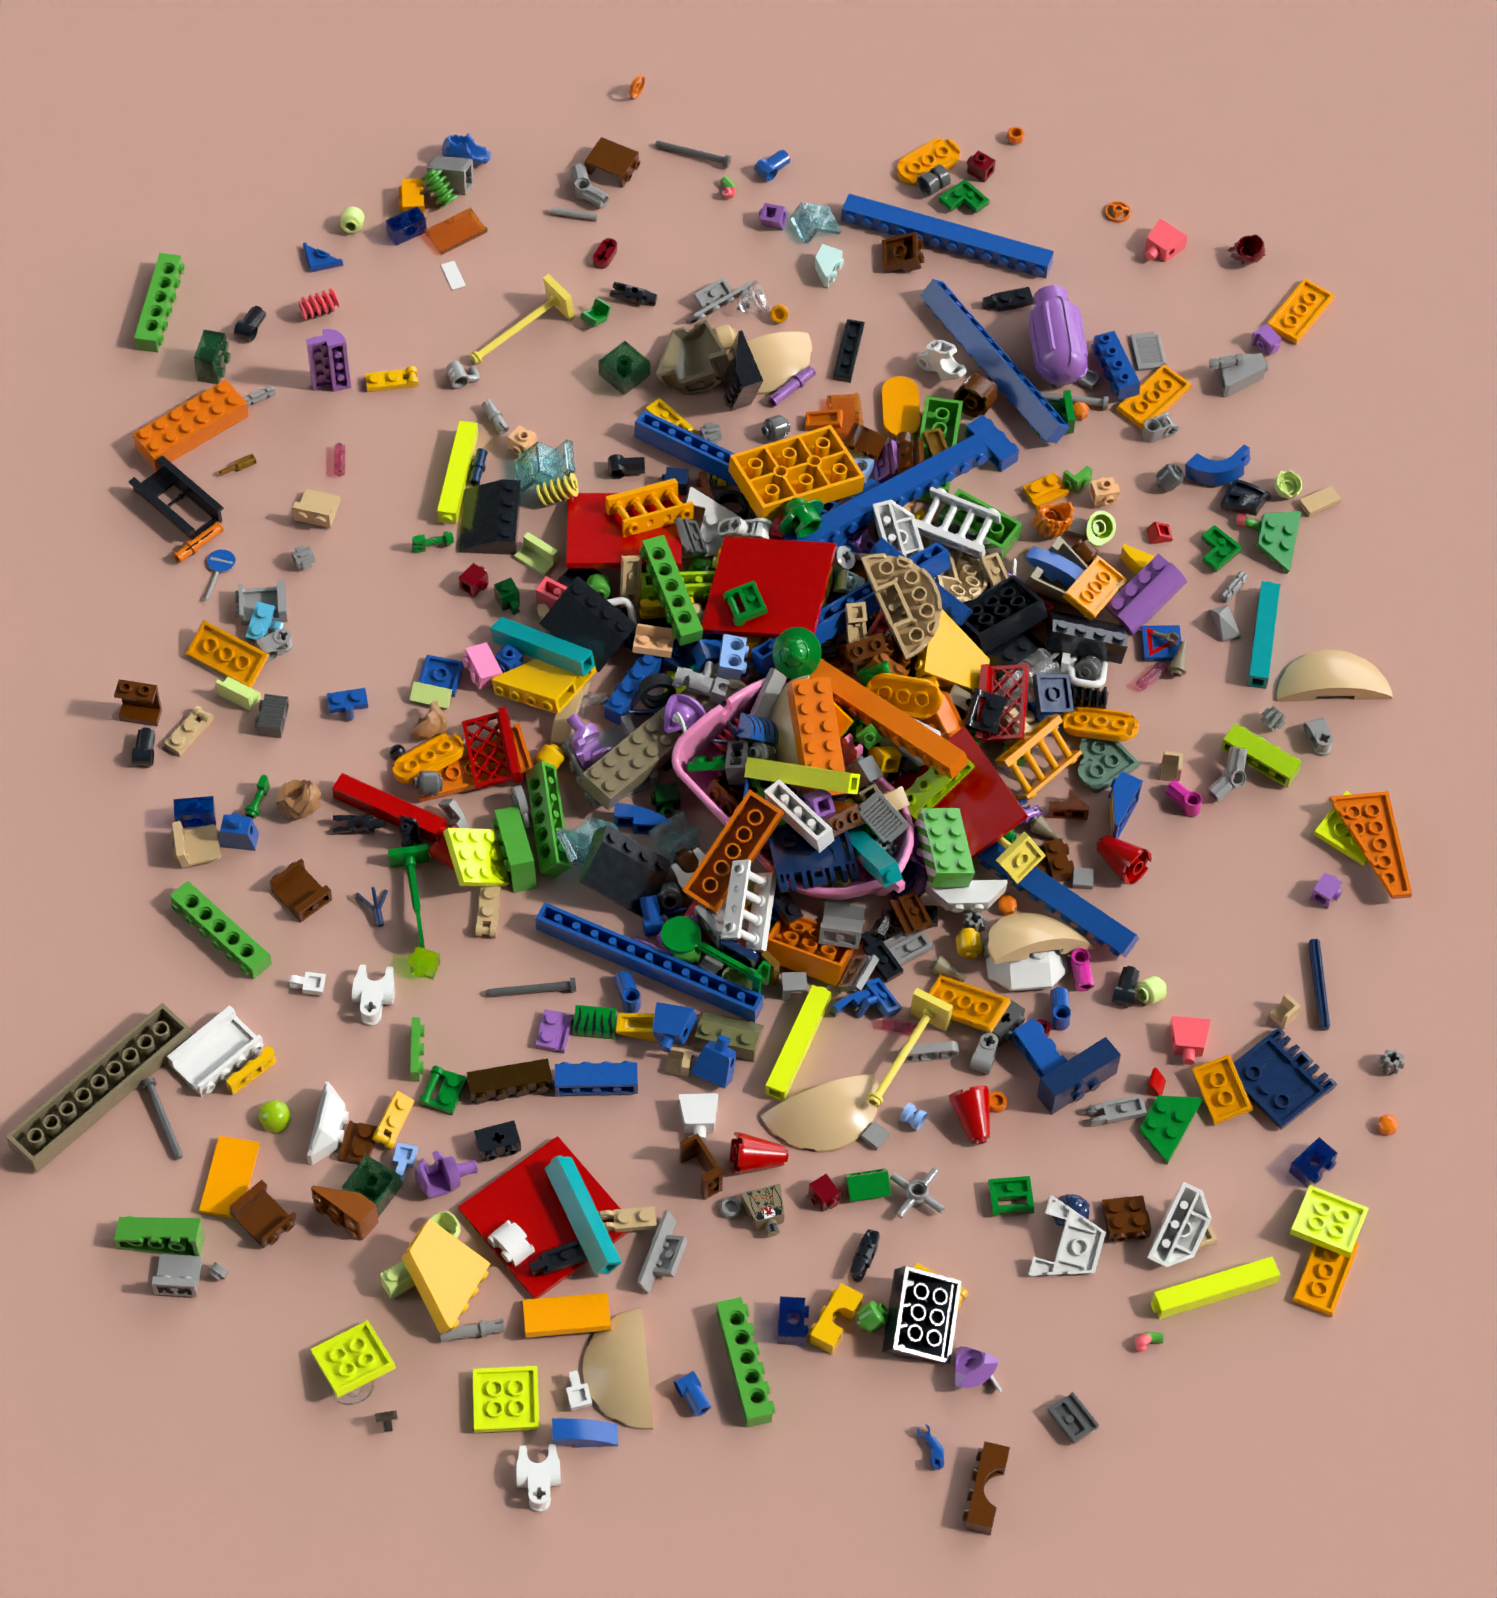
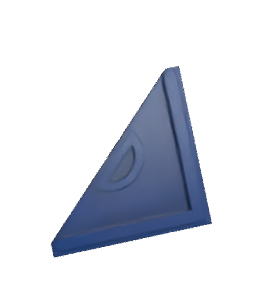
[303,243,343,272]

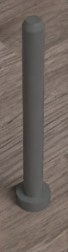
[655,141,731,168]
[486,978,576,997]
[141,1077,183,1160]

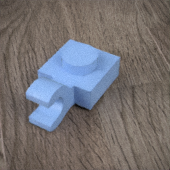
[392,1143,418,1182]

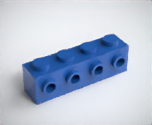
[1091,331,1140,400]
[603,654,662,725]
[555,1061,638,1096]

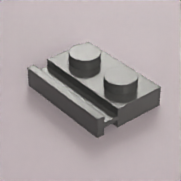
[674,517,708,557]
[1047,1392,1099,1445]

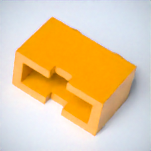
[398,178,425,218]

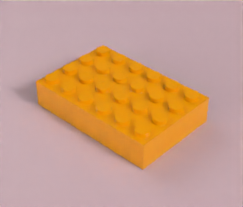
[728,425,865,520]

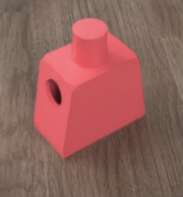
[1145,219,1188,261]
[1169,1016,1211,1065]

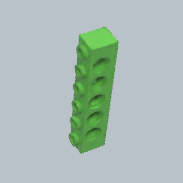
[134,253,185,352]
[639,535,703,646]
[526,761,571,878]
[170,881,272,979]
[716,1297,775,1428]

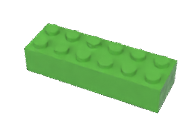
[916,396,963,504]

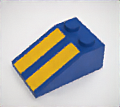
[1108,771,1143,839]

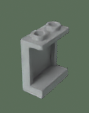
[235,580,288,625]

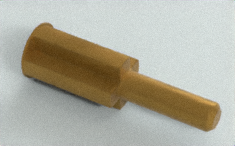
[219,453,257,475]

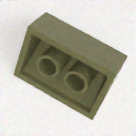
[694,1011,764,1062]

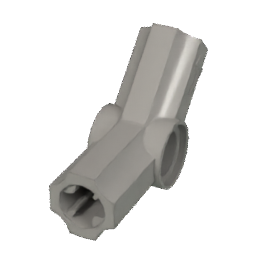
[571,164,609,208]
[1207,747,1248,803]

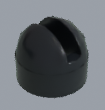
[390,744,406,761]

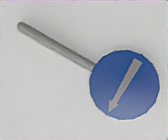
[205,549,236,601]

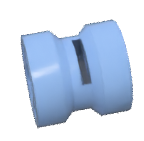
[899,1102,928,1131]

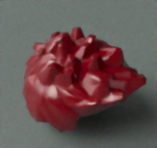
[1228,234,1265,265]

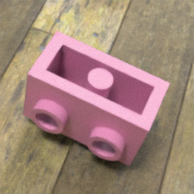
[462,642,502,689]

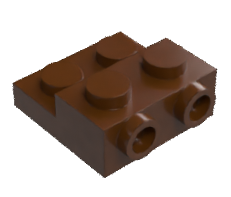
[882,232,925,273]
[705,773,758,815]
[1035,838,1074,882]
[1101,1195,1152,1242]

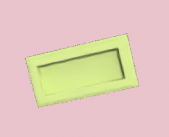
[410,681,452,709]

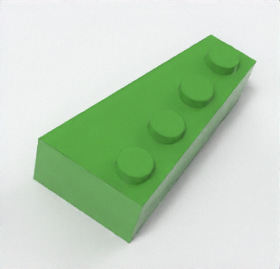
[492,806,537,893]
[114,1216,205,1256]

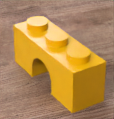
[808,1283,863,1354]

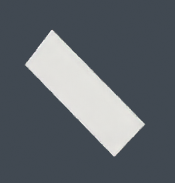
[441,261,466,290]

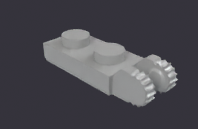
[1086,1095,1147,1127]

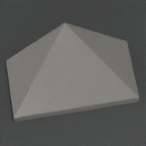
[1210,605,1241,642]

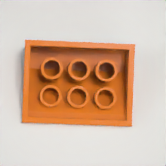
[762,917,854,986]

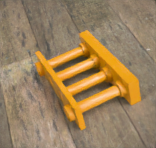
[606,478,694,537]
[995,715,1082,800]

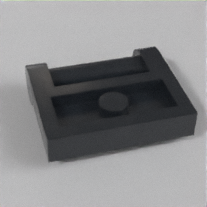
[962,688,1007,736]

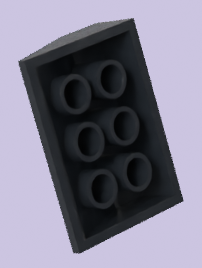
[724,330,763,411]
[459,479,521,555]
[960,575,1048,653]
[539,576,637,673]
[1047,610,1128,664]
[579,825,671,918]
[882,1266,962,1364]

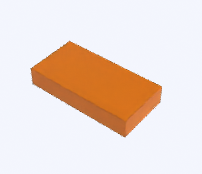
[804,409,843,431]

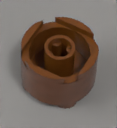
[954,373,997,418]
[844,422,887,461]

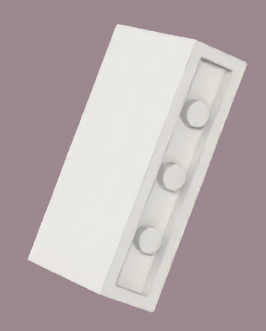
[167,1005,264,1097]

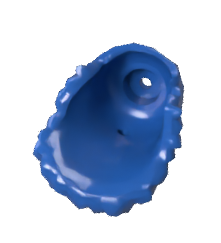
[442,133,490,166]

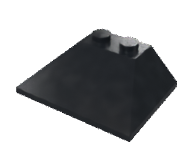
[984,630,1047,686]

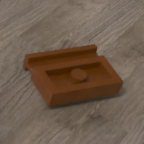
[897,437,924,475]
[889,891,933,937]
[338,1120,377,1167]

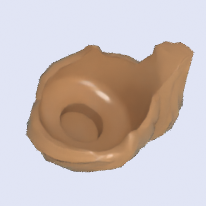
[411,700,447,739]

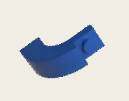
[1185,445,1251,485]

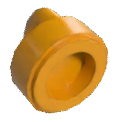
[770,304,789,323]

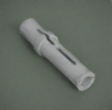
[440,1318,505,1343]

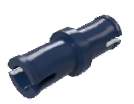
[468,448,488,486]

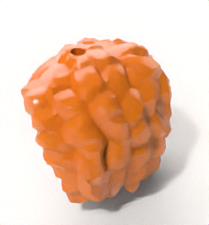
[1031,502,1075,538]

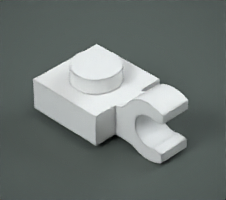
[289,972,326,996]
[566,1370,592,1411]

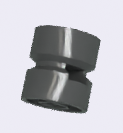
[917,164,951,196]

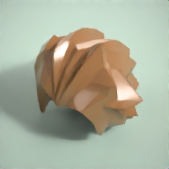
[276,779,322,819]

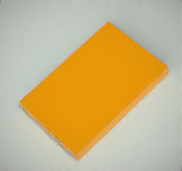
[1191,1054,1253,1125]

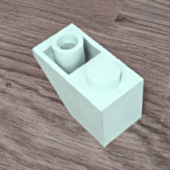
[815,244,844,288]
[833,570,865,593]

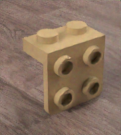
[293,489,341,528]
[170,821,221,868]

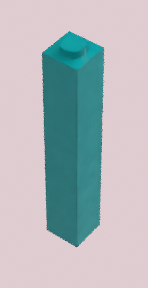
[1247,581,1281,689]
[490,617,595,677]
[848,826,903,887]
[544,1156,622,1274]

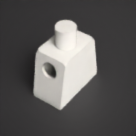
[679,1093,718,1142]

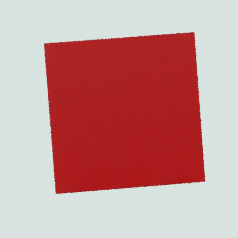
[566,493,682,569]
[701,537,837,638]
[890,727,1029,876]
[458,1136,630,1299]

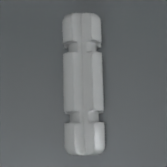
[1209,353,1245,370]
[242,385,276,406]
[1220,571,1248,602]

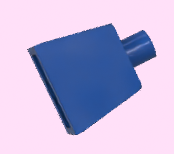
[218,813,259,851]
[653,1002,697,1052]
[690,1035,737,1089]

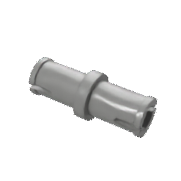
[482,399,509,435]

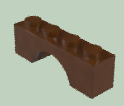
[962,1441,1010,1535]

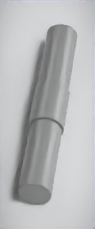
[551,207,598,221]

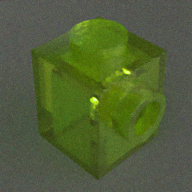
[408,947,440,980]

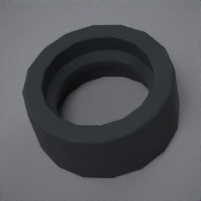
[714,490,749,520]
[638,673,677,709]

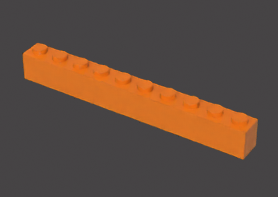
[810,659,968,779]

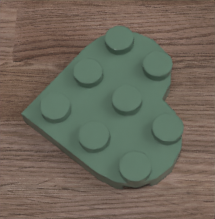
[1077,737,1140,793]

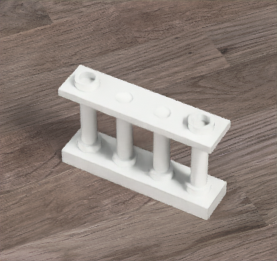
[915,487,1001,559]
[721,860,777,952]

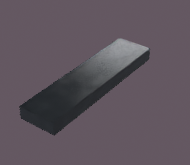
[833,319,865,383]

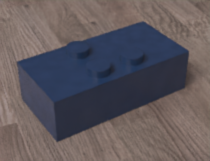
[1037,1037,1121,1115]

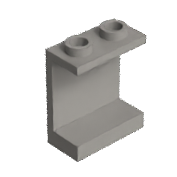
[819,900,865,949]

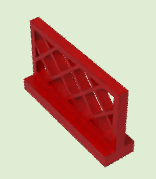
[975,664,1029,744]
[462,706,523,790]

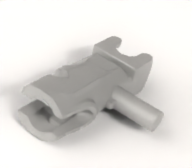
[672,661,730,704]

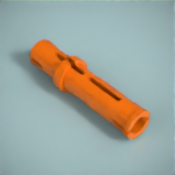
[173,521,224,563]

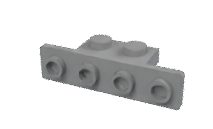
[688,277,752,322]
[637,1211,688,1293]

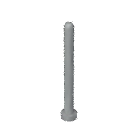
[1040,392,1109,409]

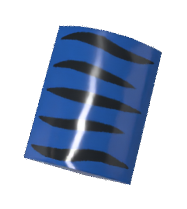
[736,713,779,745]

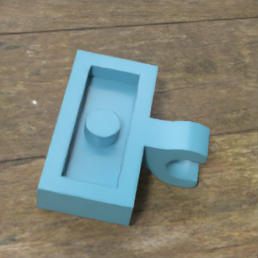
[245,601,284,641]

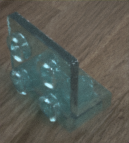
[790,202,841,244]

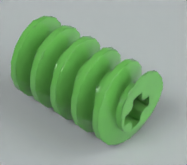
[420,169,458,209]

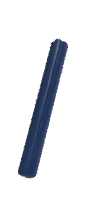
[1308,939,1330,1030]

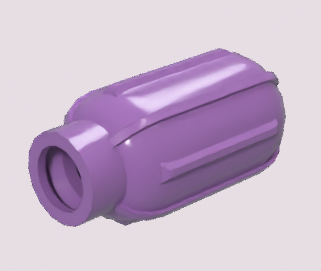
[1029,285,1088,387]

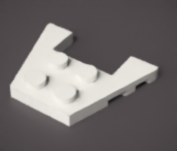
[681,487,741,558]
[1028,1195,1106,1276]

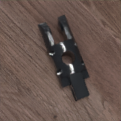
[610,282,657,306]
[333,814,384,833]
[850,1229,880,1283]

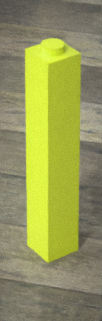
[437,421,478,524]
[744,757,860,794]
[765,985,831,1101]
[1151,1257,1280,1319]

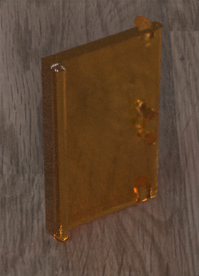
[424,207,488,255]
[827,392,864,442]

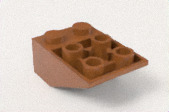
[864,631,918,676]
[311,1186,379,1241]

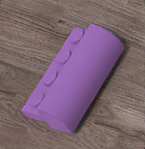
[306,329,351,392]
[1105,553,1187,635]

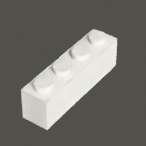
[764,780,834,853]

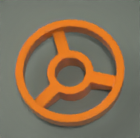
[629,74,645,99]
[1105,201,1131,223]

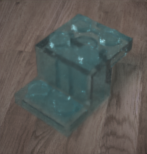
[514,439,576,492]
[556,817,618,867]

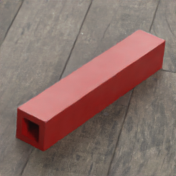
[332,773,447,843]

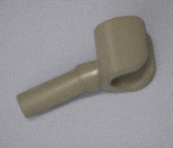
[1153,631,1180,647]

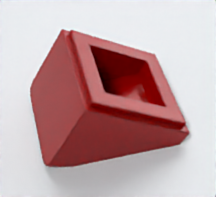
[1146,521,1173,544]
[1146,1067,1166,1097]

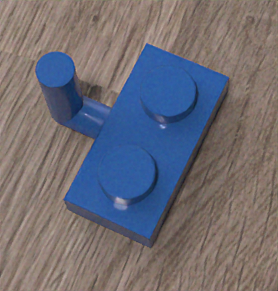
[327,688,368,721]
[855,978,902,1018]

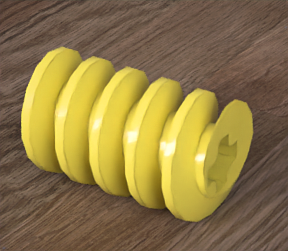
[536,473,579,506]

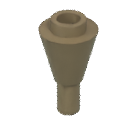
[1168,641,1188,677]
[1029,815,1064,840]
[930,956,967,982]

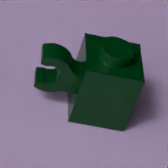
[494,578,520,615]
[650,782,680,819]

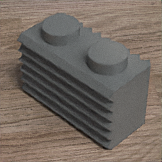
[255,694,289,738]

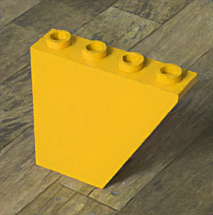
[915,609,990,693]
[491,657,597,714]
[401,1219,491,1335]

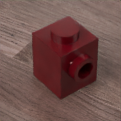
[967,150,996,183]
[459,563,489,598]
[808,1174,841,1211]

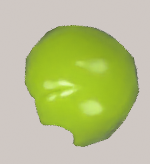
[258,1100,291,1133]

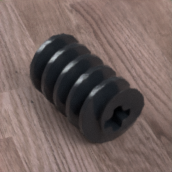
[1071,684,1109,709]

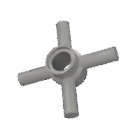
[890,1168,945,1219]

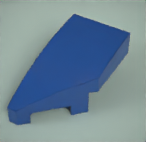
[829,990,871,1017]

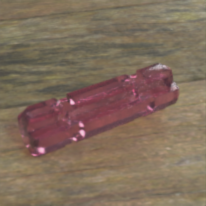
[334,442,345,477]
[1136,662,1168,691]
[882,1017,917,1034]

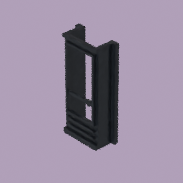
[129,455,224,540]

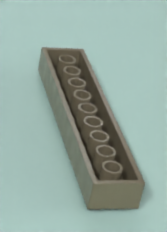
[580,663,747,811]
[6,1003,192,1173]

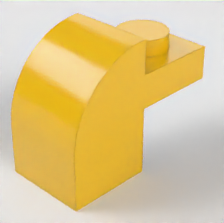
[867,746,902,780]

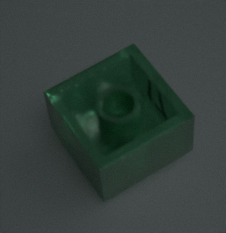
[194,330,231,384]
[598,341,651,395]
[342,1155,402,1218]

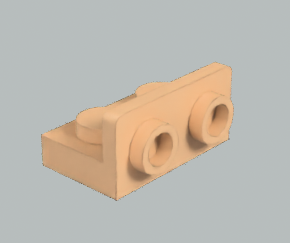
[632,624,674,658]

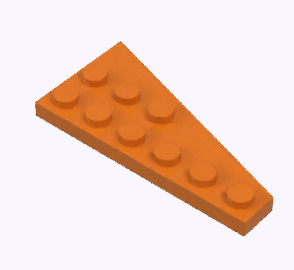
[416,722,533,802]
[1329,791,1412,899]

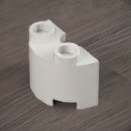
[487,1220,535,1267]

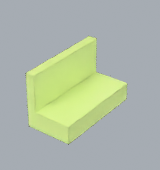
[514,532,558,576]
[216,677,261,711]

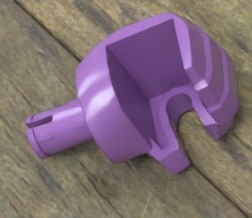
[567,714,612,768]
[415,1150,478,1198]

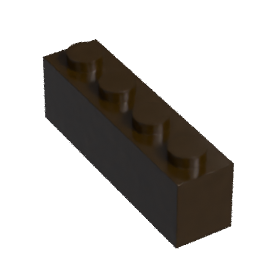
[467,1058,553,1103]

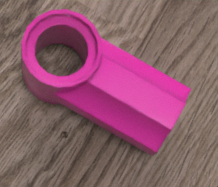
[1165,780,1202,817]
[1069,948,1094,991]

